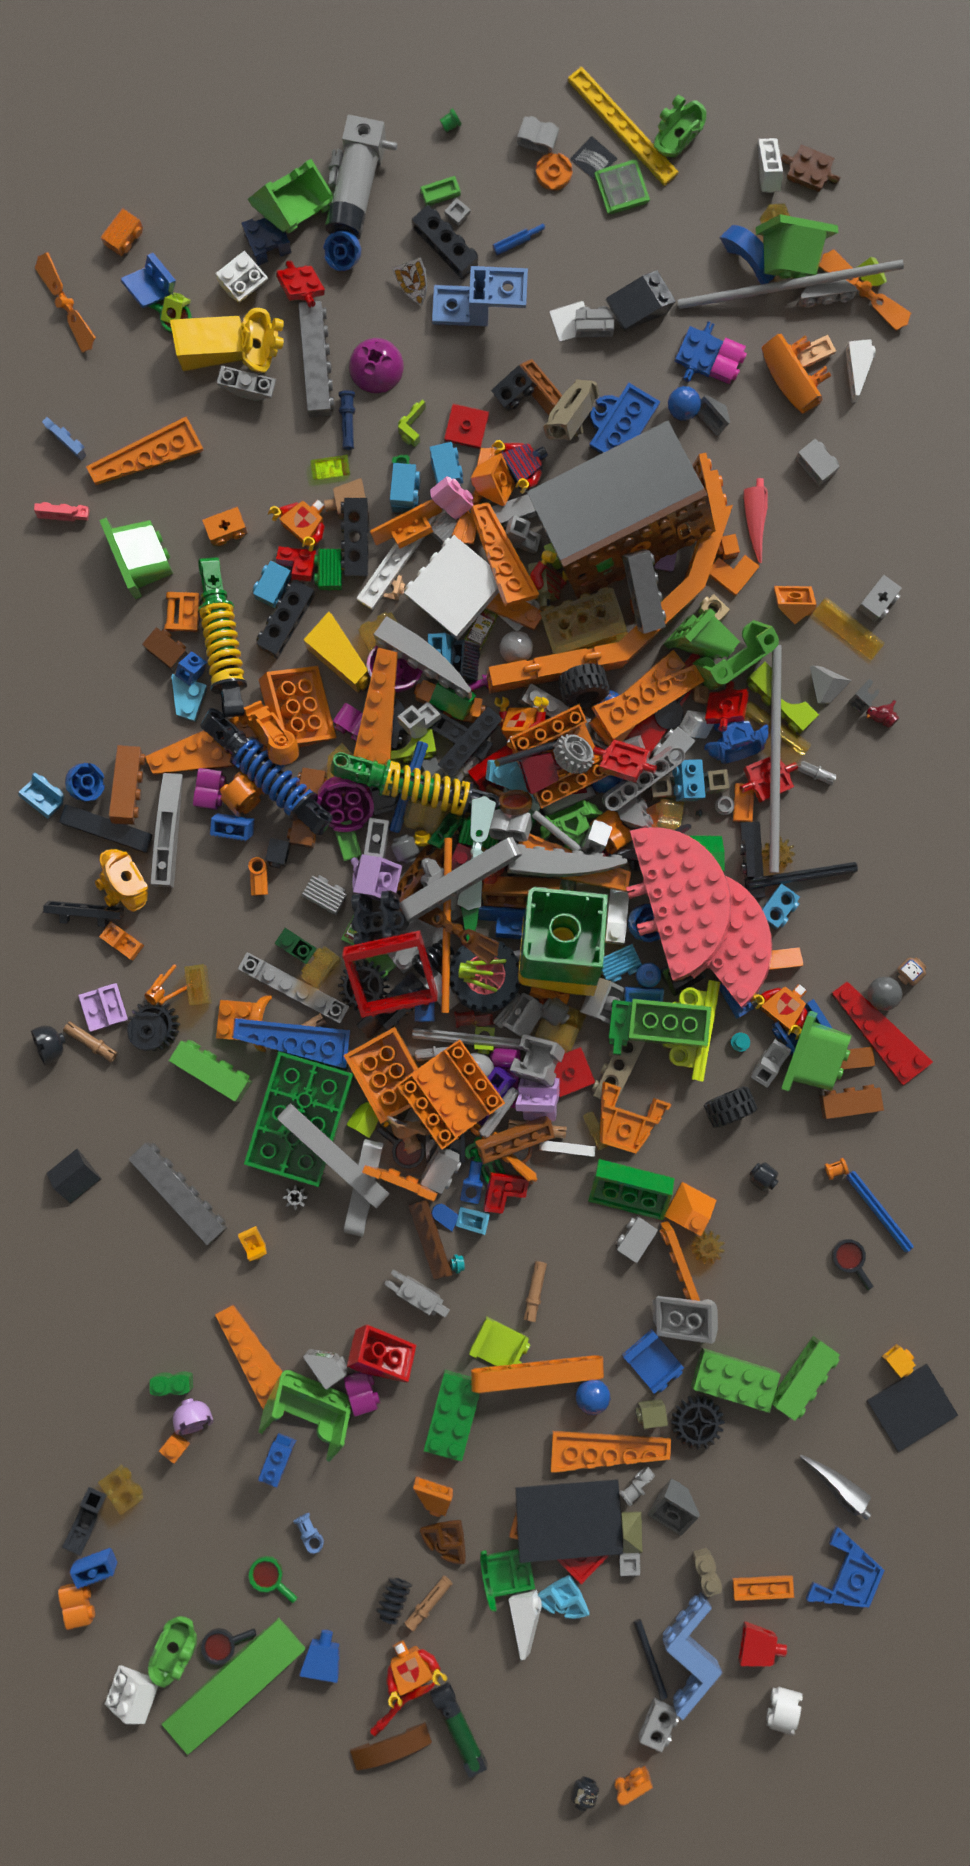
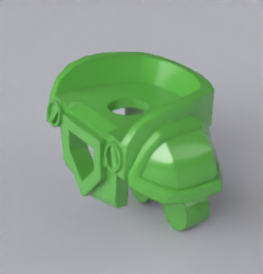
[654,95,706,157]
[540,799,603,850]
[148,1616,197,1687]

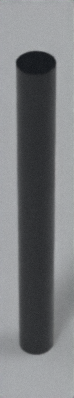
[494,740,558,767]
[634,1619,668,1700]

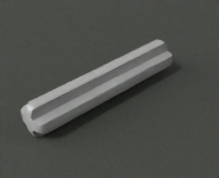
[479,1087,519,1138]

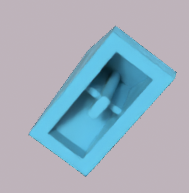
[456,1207,490,1235]

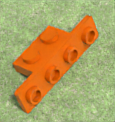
[370,499,442,549]

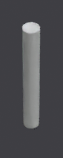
[532,810,581,851]

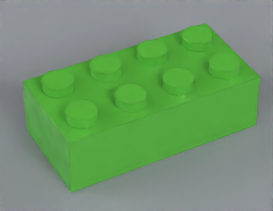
[629,999,711,1048]
[169,1040,252,1102]
[772,1336,840,1421]
[691,1348,781,1413]

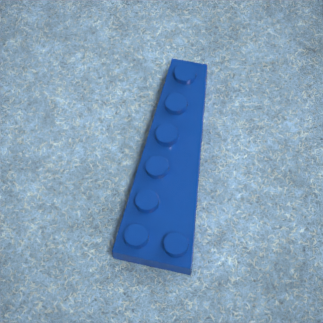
[232,1018,350,1068]

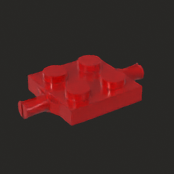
[276,260,325,308]
[705,681,748,732]
[593,739,657,783]
[740,756,798,803]

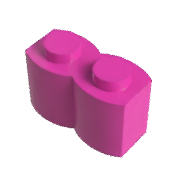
[709,337,747,384]

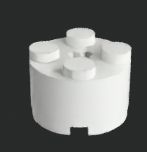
[766,1687,802,1735]

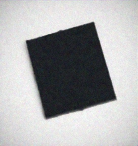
[867,1363,958,1452]

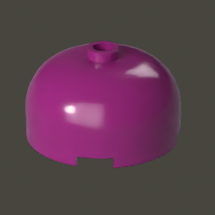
[316,776,374,832]

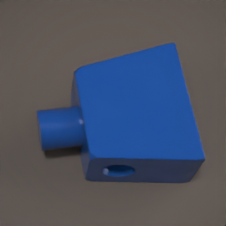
[300,1630,340,1683]

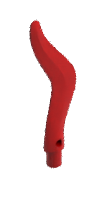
[370,1682,435,1736]

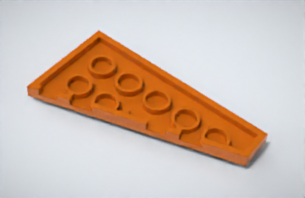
[145,717,267,775]

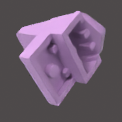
[516,1078,560,1122]

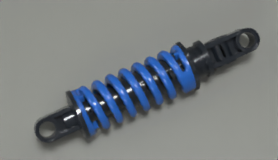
[200,708,333,835]

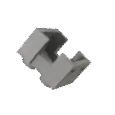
[510,1034,565,1086]

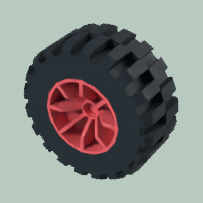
[450,939,521,1013]

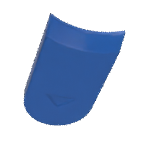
[432,1204,458,1232]

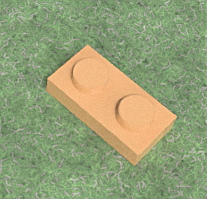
[797,335,836,368]

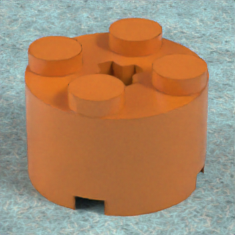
[219,771,264,817]

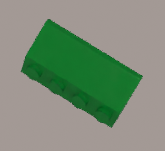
[588,1159,674,1220]

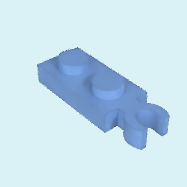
[42,417,87,461]

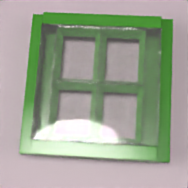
[594,160,650,214]

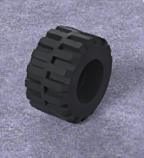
[558,664,610,708]
[703,1086,758,1128]

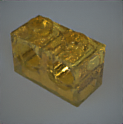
[98,1464,144,1515]

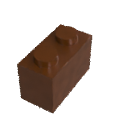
[142,627,188,672]

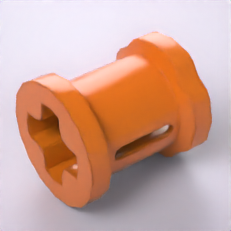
[824,1158,849,1180]

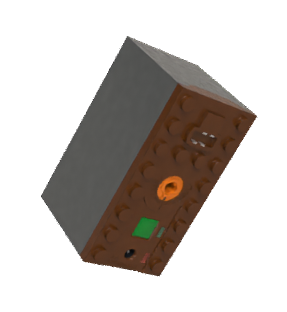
[527,421,716,600]

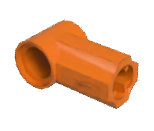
[248,857,268,896]

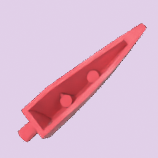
[744,478,768,563]

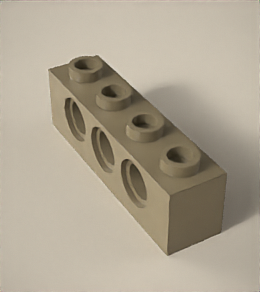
[591,1029,645,1100]

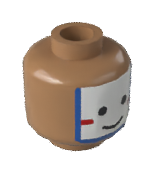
[897,957,927,986]

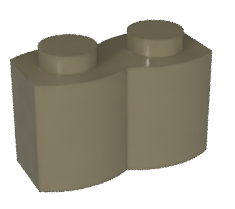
[693,1548,722,1597]

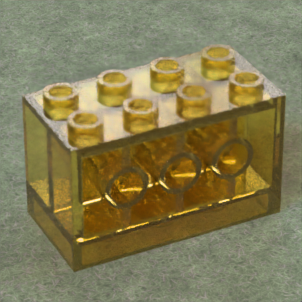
[540,587,628,654]

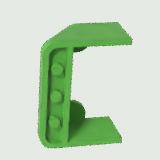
[258,1370,351,1462]

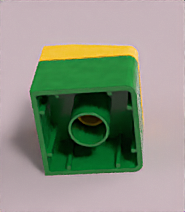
[518,887,608,996]

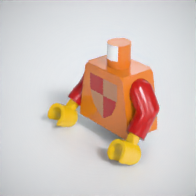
[267,500,325,551]
[494,696,549,749]
[750,984,807,1040]
[387,1640,447,1708]

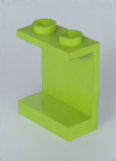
[469,1316,530,1366]

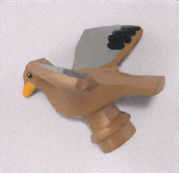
[384,1108,430,1154]

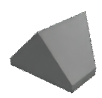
[810,665,852,704]

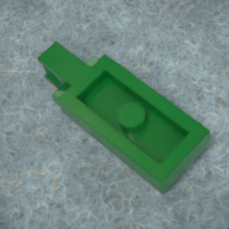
[609,1000,632,1056]

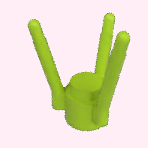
[459,959,506,992]

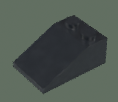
[605,270,676,331]

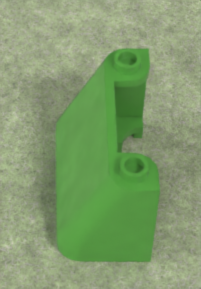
[247,159,333,234]

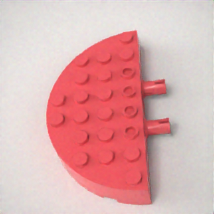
[626,827,732,982]
[691,876,772,1008]

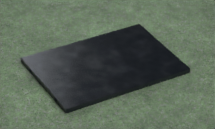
[515,1479,623,1563]

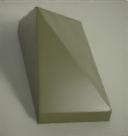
[621,1511,642,1553]

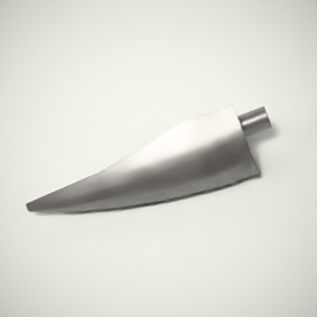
[799,1455,871,1520]

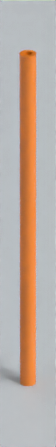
[441,838,452,1013]

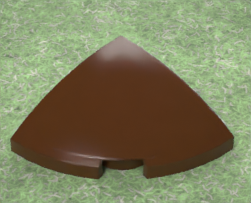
[420,1520,466,1564]

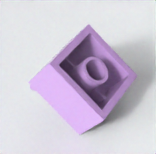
[351,855,402,901]

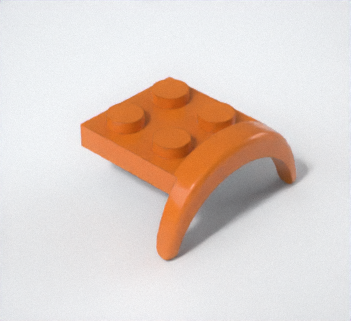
[216,995,272,1052]

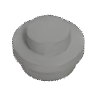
[715,796,734,815]

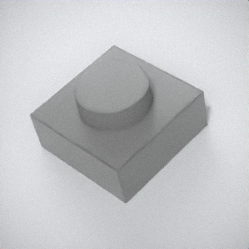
[444,198,471,226]
[619,1553,640,1576]

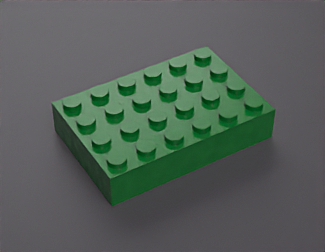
[244,1052,354,1187]

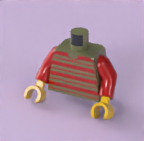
[528,550,567,610]

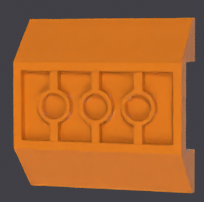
[509,704,609,808]
[396,1039,505,1149]

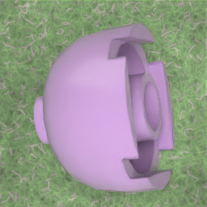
[173,1399,214,1435]

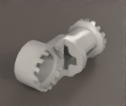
[619,1466,655,1506]

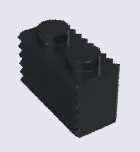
[451,640,480,683]

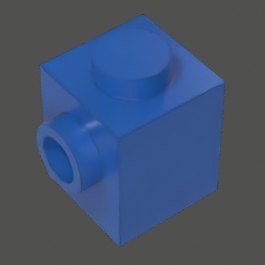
[175,651,207,686]
[415,1002,435,1022]

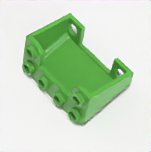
[692,620,779,690]

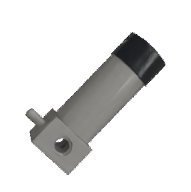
[325,114,398,240]

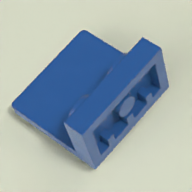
[121,253,176,308]

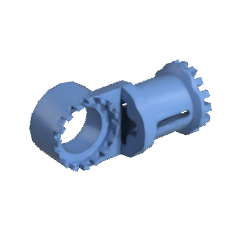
[293,1513,324,1554]

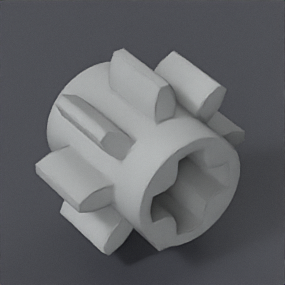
[283,1185,308,1210]

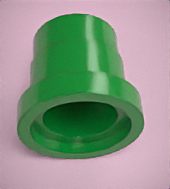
[440,108,462,132]

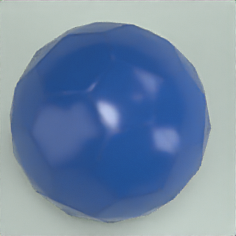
[668,386,701,421]
[575,1379,611,1415]

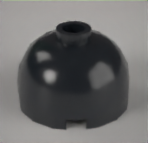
[31,1026,66,1065]

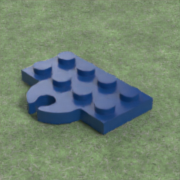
[589,383,660,454]

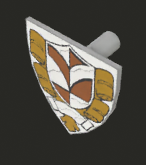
[392,257,427,306]

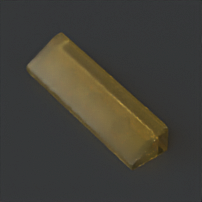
[813,597,885,660]
[745,701,811,755]

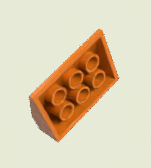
[258,666,337,748]
[344,1027,418,1124]

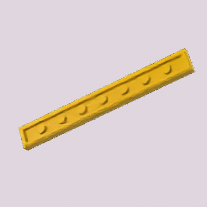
[568,66,678,186]

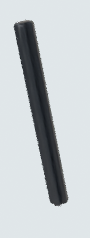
[746,862,858,889]

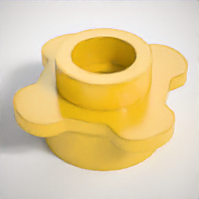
[413,830,431,846]

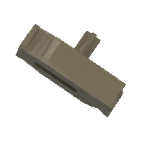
[543,379,600,440]

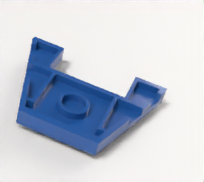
[806,1526,885,1608]

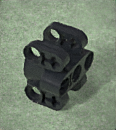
[351,890,410,945]

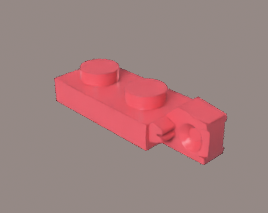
[34,502,90,521]

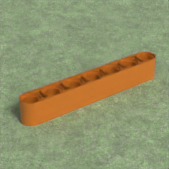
[471,1355,604,1393]

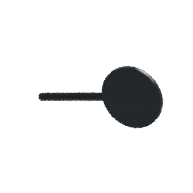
[654,691,689,729]

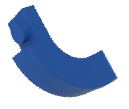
[719,225,775,285]

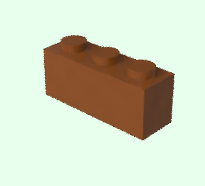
[819,1084,884,1119]

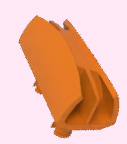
[761,334,831,414]

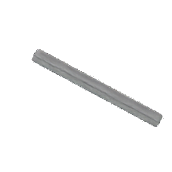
[412,1028,523,1050]

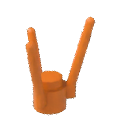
[144,964,191,1005]

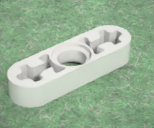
[539,1141,596,1156]

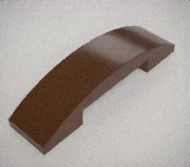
[350,1722,432,1770]

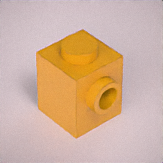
[882,1344,916,1377]

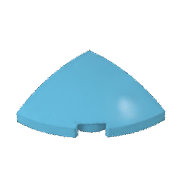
[538,1574,589,1618]

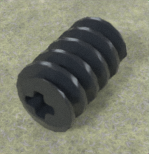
[412,939,454,978]
[376,1578,412,1625]

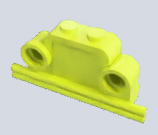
[662,980,720,1081]

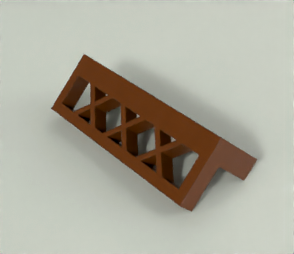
[396,844,453,911]
[408,1199,453,1280]

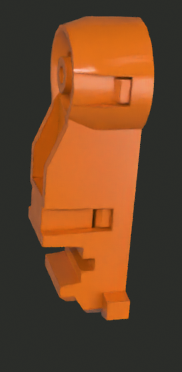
[239,701,299,765]

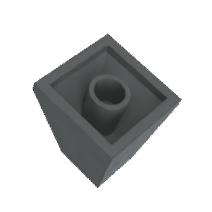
[647,1478,700,1536]

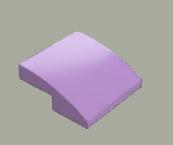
[78,983,128,1032]

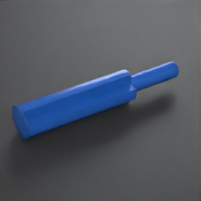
[492,224,545,255]

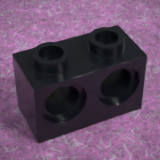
[491,365,537,410]

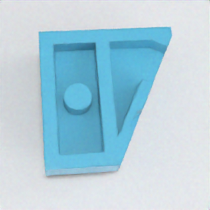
[171,674,208,722]

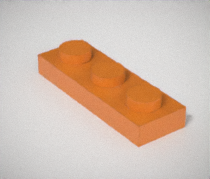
[732,1575,794,1601]

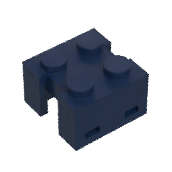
[241,217,292,266]

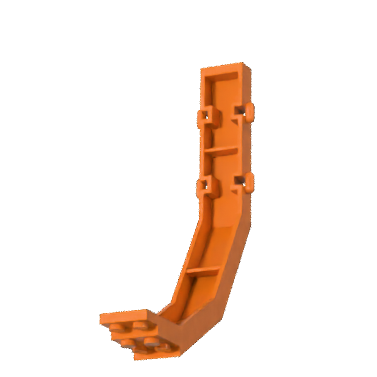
[486,453,733,693]

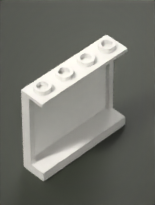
[404,535,499,640]

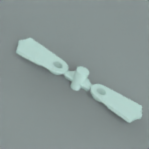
[457,796,496,910]

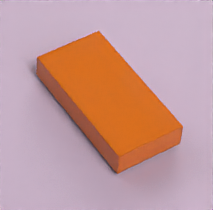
[732,783,754,822]

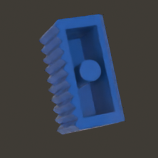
[210,813,255,841]
[70,1548,117,1589]

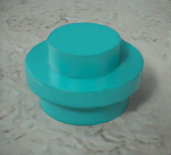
[731,1032,750,1052]
[450,1254,465,1274]

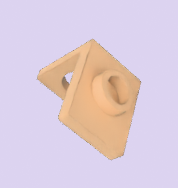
[383,575,405,601]

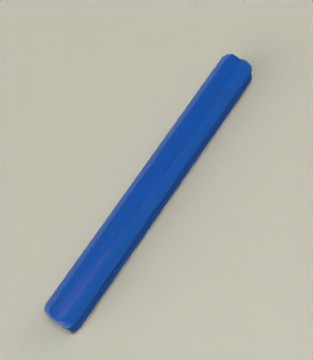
[389,741,428,833]
[846,1171,914,1253]

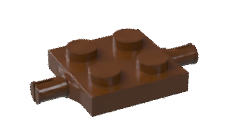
[781,144,841,193]

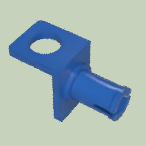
[460,1161,483,1204]

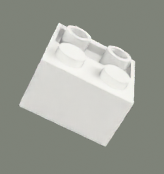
[216,251,268,303]
[105,1666,158,1724]

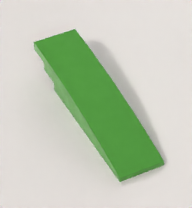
[161,1618,305,1755]

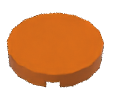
[536,153,572,191]

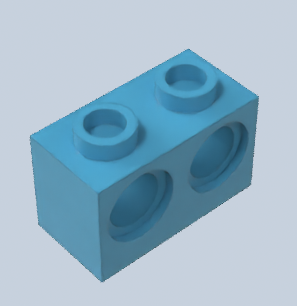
[762,883,800,930]

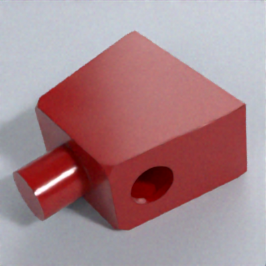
[738,1621,787,1666]

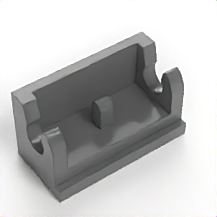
[848,679,879,715]

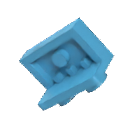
[18,773,64,819]

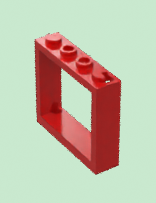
[342,931,438,1018]

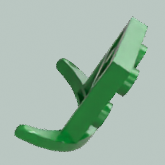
[480,1549,535,1612]

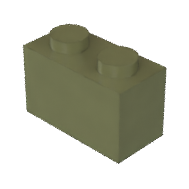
[635,1399,668,1429]

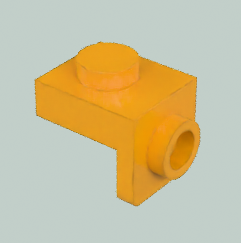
[238,1226,267,1261]

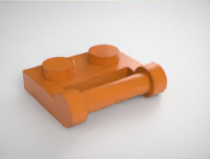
[164,592,200,632]
[615,1766,653,1805]

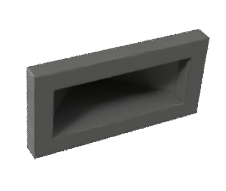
[698,395,730,436]

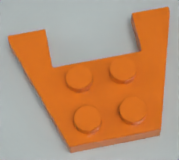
[600,1081,671,1154]
[362,1165,437,1201]

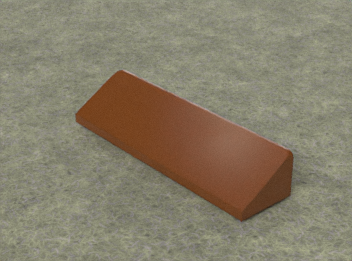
[520,359,562,415]
[475,1116,555,1164]

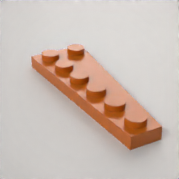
[551,1431,671,1472]

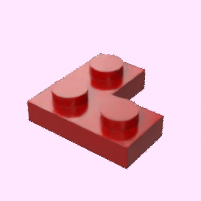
[276,547,316,581]
[483,1173,529,1213]

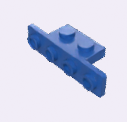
[478,906,525,939]

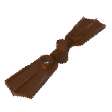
[418,907,499,964]

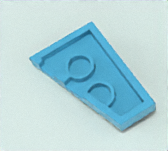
[486,760,535,799]

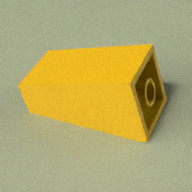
[170,316,243,371]
[303,612,370,693]

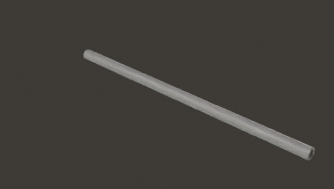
[678,259,904,309]
[769,645,782,873]

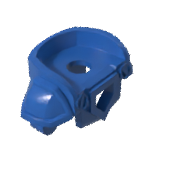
[704,721,769,764]

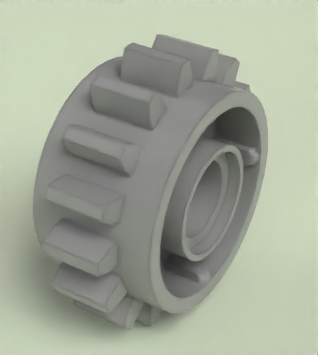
[553,734,594,774]

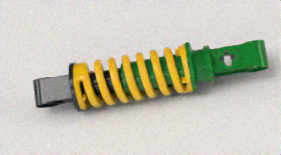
[198,558,247,718]
[330,752,499,817]

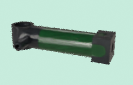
[430,1682,487,1779]

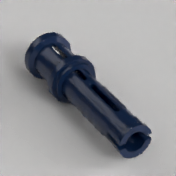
[338,390,356,450]

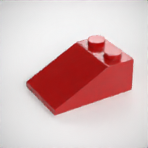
[347,1324,416,1383]

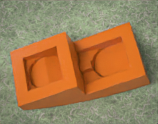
[99,921,144,961]

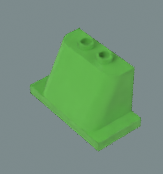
[756,214,838,279]
[99,518,173,599]
[663,608,740,660]
[781,1010,852,1091]

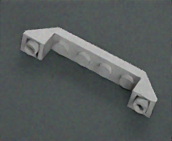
[238,952,349,1023]

